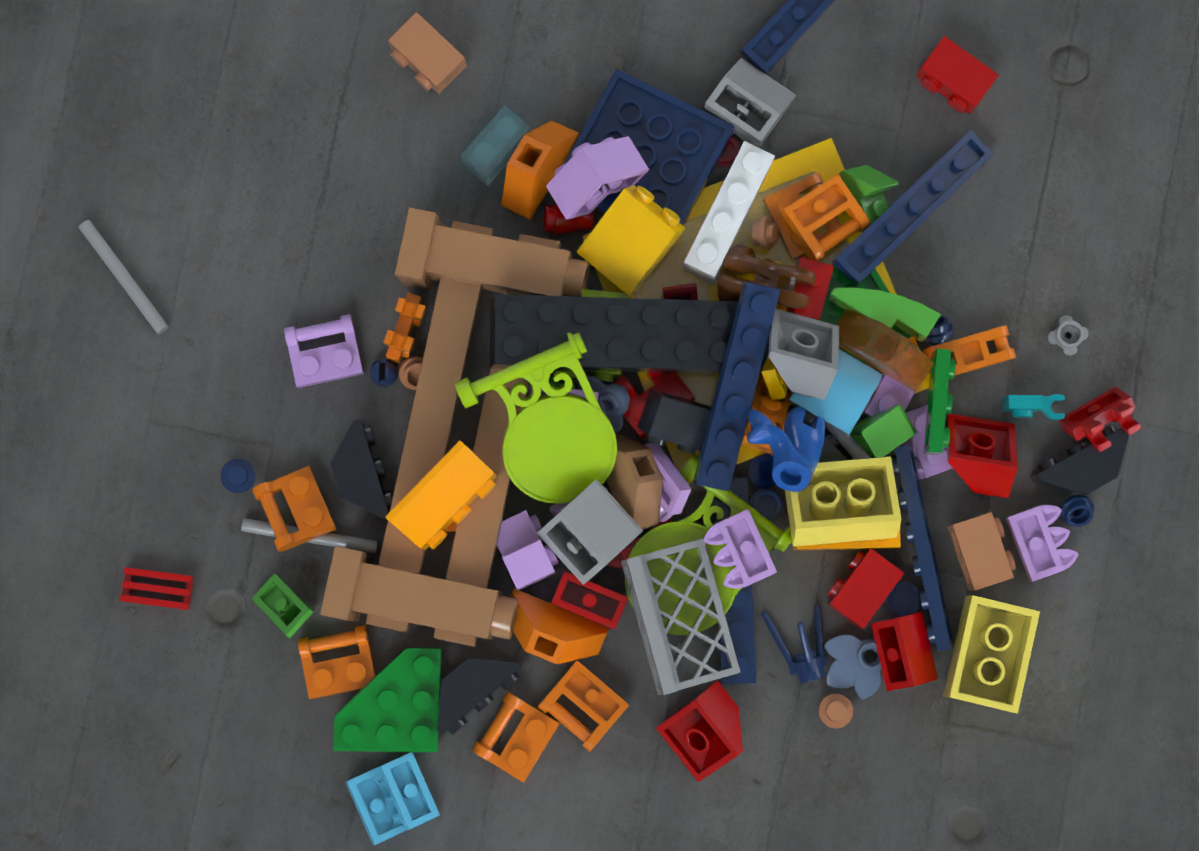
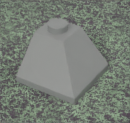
[768,309,839,400]

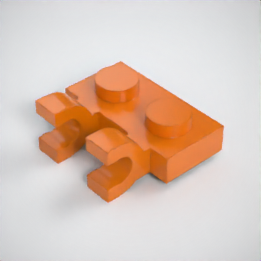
[383,292,426,365]

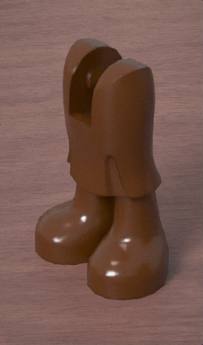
[717,244,816,308]

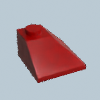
[947,414,1018,498]
[656,681,743,782]

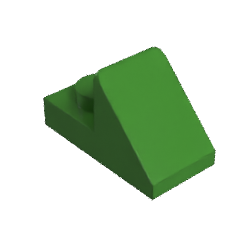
[839,165,899,232]
[850,403,917,458]
[251,573,314,638]

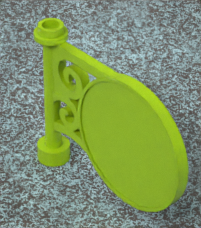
[454,332,617,504]
[625,454,792,635]

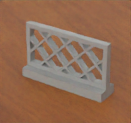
[621,539,741,695]

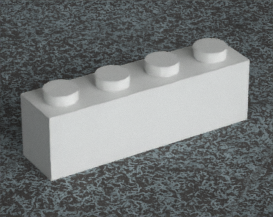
[683,141,775,284]

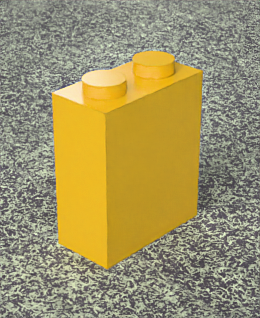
[577,185,686,296]

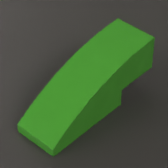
[828,288,941,342]

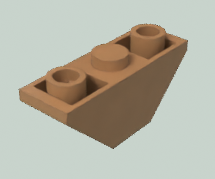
[606,434,663,530]

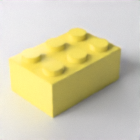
[785,457,902,546]
[943,595,1040,714]

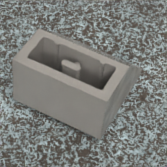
[703,58,796,148]
[537,479,643,585]

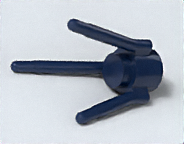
[761,604,827,683]

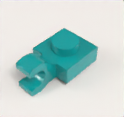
[1002,394,1065,421]

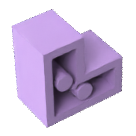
[546,136,649,220]
[497,510,559,590]

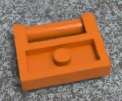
[763,173,843,261]
[781,174,870,262]
[252,466,336,552]
[297,625,376,699]
[537,660,629,752]
[471,691,560,783]

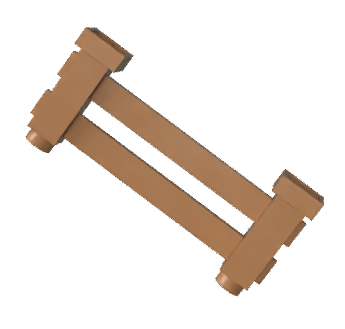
[320,207,589,647]

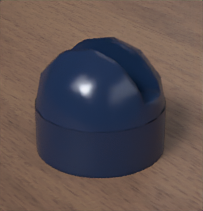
[370,359,398,387]

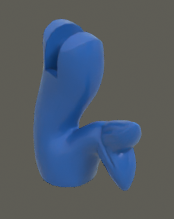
[747,407,825,492]

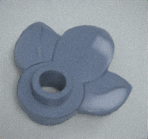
[576,375,630,433]
[824,634,882,700]

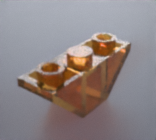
[836,309,934,393]

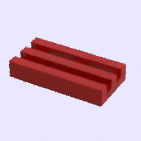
[119,567,194,610]

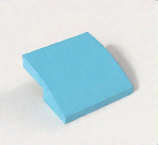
[789,349,883,435]
[345,752,440,845]

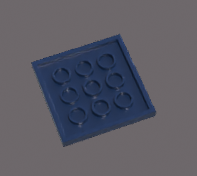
[564,69,735,226]

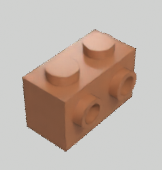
[388,12,467,94]
[947,512,1016,591]

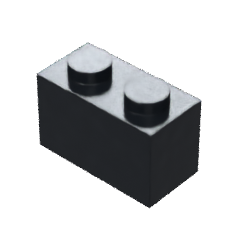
[637,389,712,455]

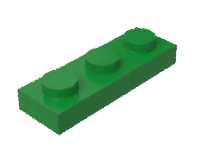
[923,349,956,455]

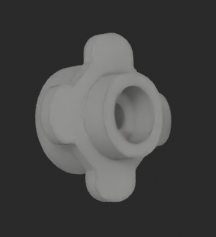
[1048,315,1088,356]

